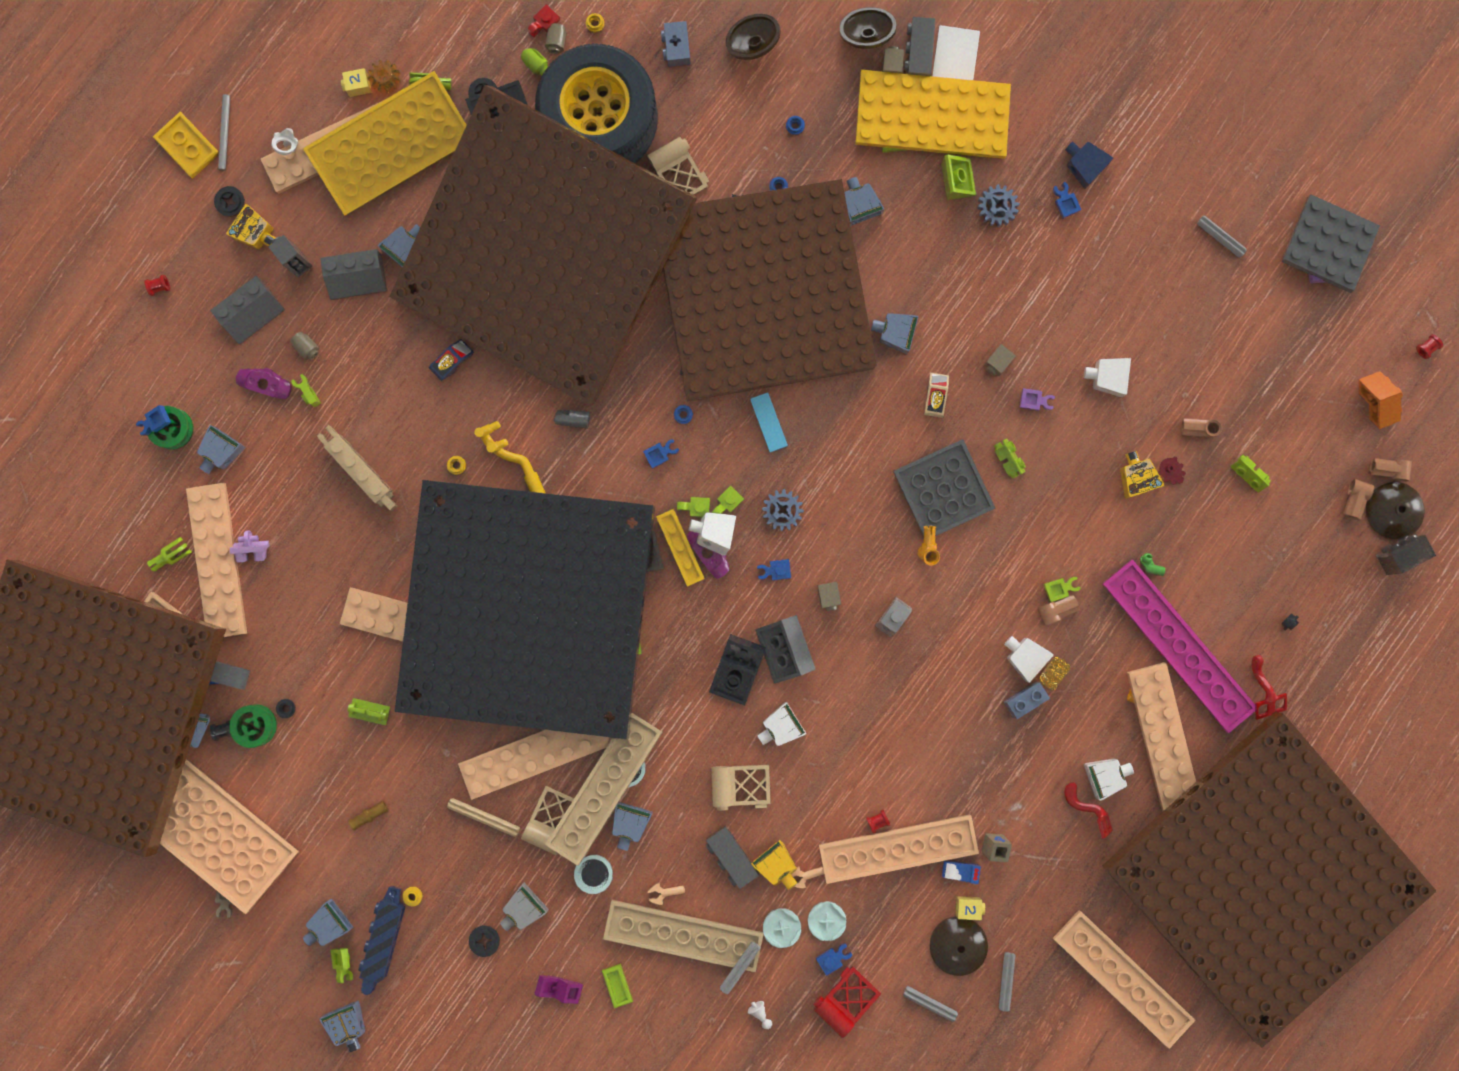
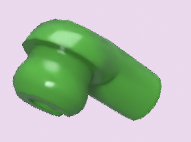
[1140,553,1165,576]

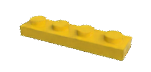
[656,509,705,587]

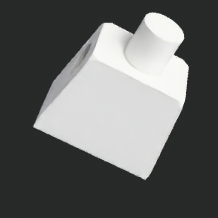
[1084,358,1131,397]
[688,513,736,556]
[1004,636,1053,683]

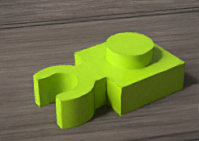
[1043,577,1081,602]

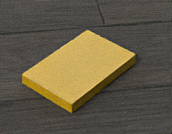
[153,111,219,179]

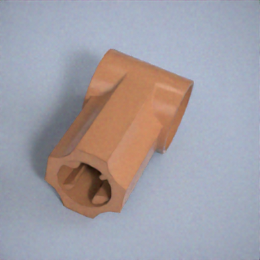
[1181,418,1223,439]
[1369,458,1412,481]
[1343,479,1374,520]
[1038,595,1080,626]

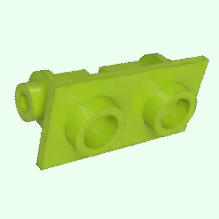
[994,439,1026,479]
[1230,454,1271,493]
[347,698,390,725]

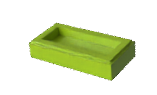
[602,963,633,1008]

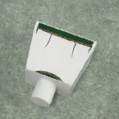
[757,702,806,746]
[1083,759,1134,801]

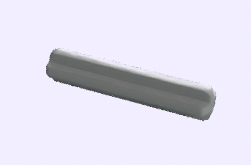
[1197,216,1247,257]
[720,942,760,995]
[999,952,1015,1012]
[903,986,958,1022]

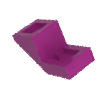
[534,975,583,1004]

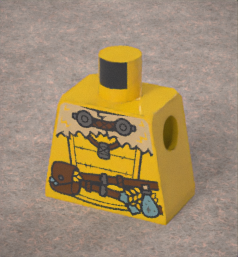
[226,204,275,250]
[1120,451,1164,499]

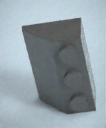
[320,249,387,300]
[210,276,285,344]
[755,615,816,684]

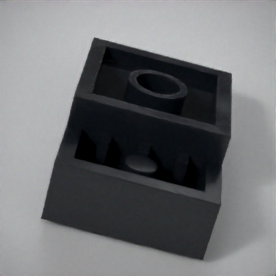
[709,634,766,706]

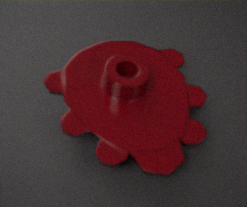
[1158,456,1186,485]

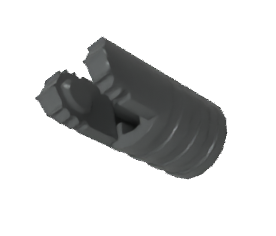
[553,410,590,429]

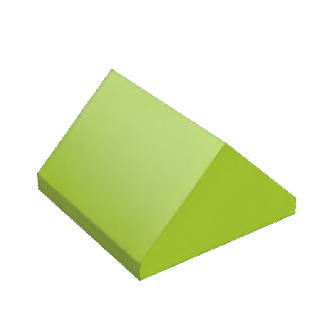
[941,155,976,200]

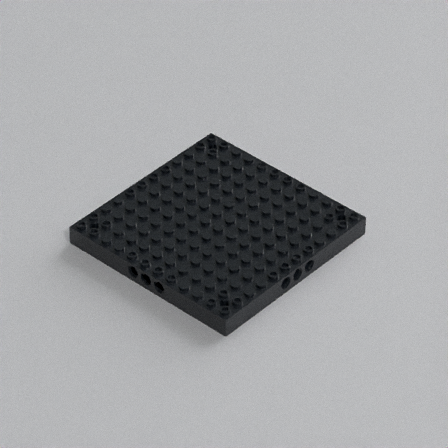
[394,480,655,739]

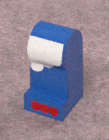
[942,860,981,884]

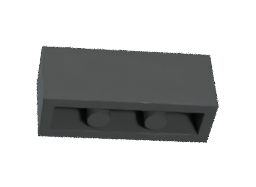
[904,17,935,76]
[268,235,313,277]
[706,825,759,889]

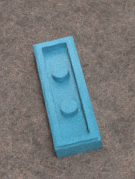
[750,392,788,453]

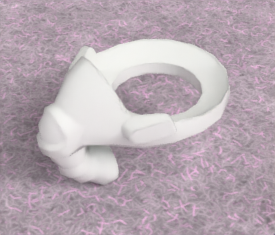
[271,128,298,155]

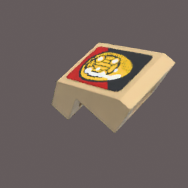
[924,373,949,418]

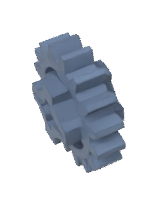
[977,184,1020,227]
[762,489,804,531]

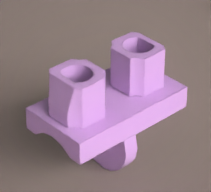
[229,530,270,562]

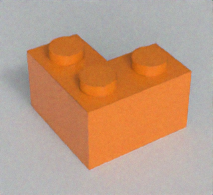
[1359,371,1403,429]

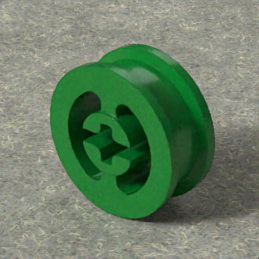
[147,406,194,450]
[230,704,277,748]

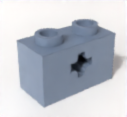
[661,21,691,67]
[1004,681,1050,719]

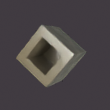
[882,46,904,74]
[984,344,1016,376]
[817,582,841,611]
[982,833,1012,862]

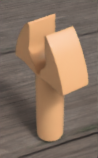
[791,866,824,888]
[648,882,685,905]

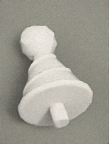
[748,1001,772,1029]

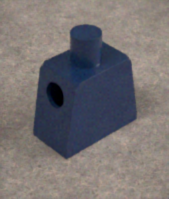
[1065,141,1114,189]

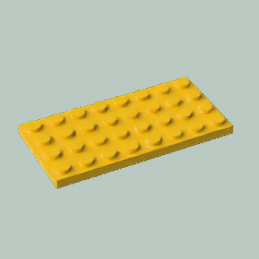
[855,69,1011,159]
[303,71,467,216]

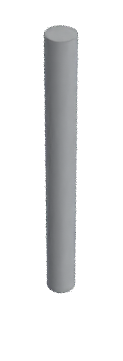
[218,94,230,171]

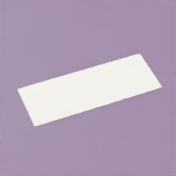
[932,25,980,80]

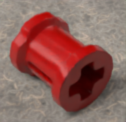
[144,274,170,296]
[1416,334,1443,359]
[866,810,891,834]

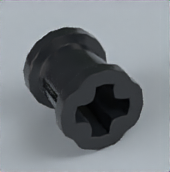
[210,720,232,741]

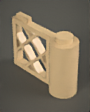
[647,137,709,195]
[711,765,771,811]
[521,786,574,855]

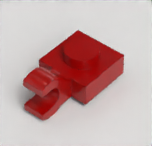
[528,4,560,38]

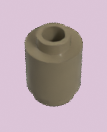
[545,23,567,54]
[290,332,319,360]

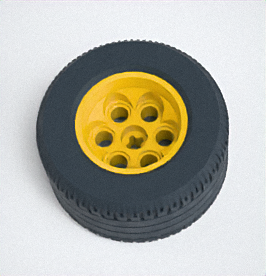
[535,43,658,163]

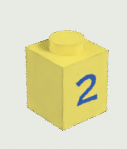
[341,68,372,97]
[956,896,985,920]

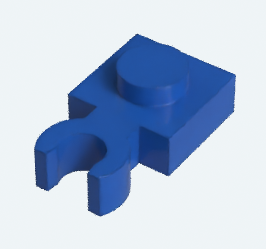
[1053,182,1081,219]
[136,405,171,436]
[643,439,679,469]
[757,559,791,581]
[816,943,852,976]

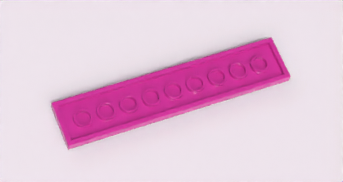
[1102,559,1255,733]

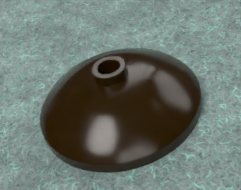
[840,7,897,49]
[726,14,781,60]
[1366,482,1425,539]
[929,916,988,976]

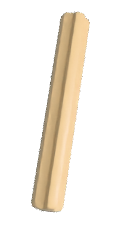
[447,798,520,837]

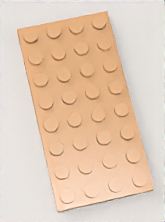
[160,759,299,914]

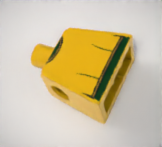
[751,840,797,890]

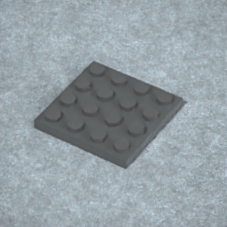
[1281,194,1380,293]
[893,439,995,537]

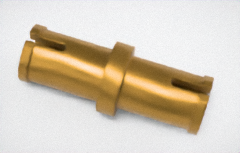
[348,801,389,831]

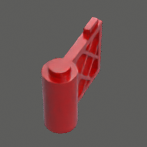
[813,966,881,1038]

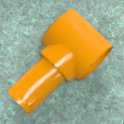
[917,526,940,566]

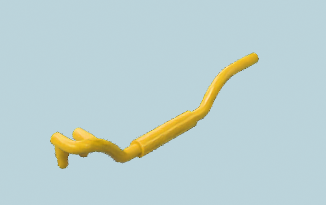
[474,421,546,493]

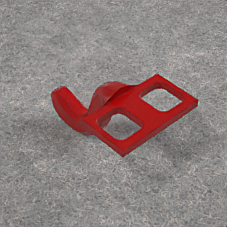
[1251,655,1287,720]
[1064,782,1113,839]

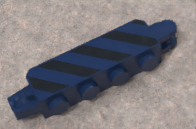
[358,886,405,995]

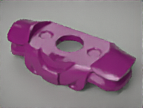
[236,368,292,399]
[686,531,729,579]

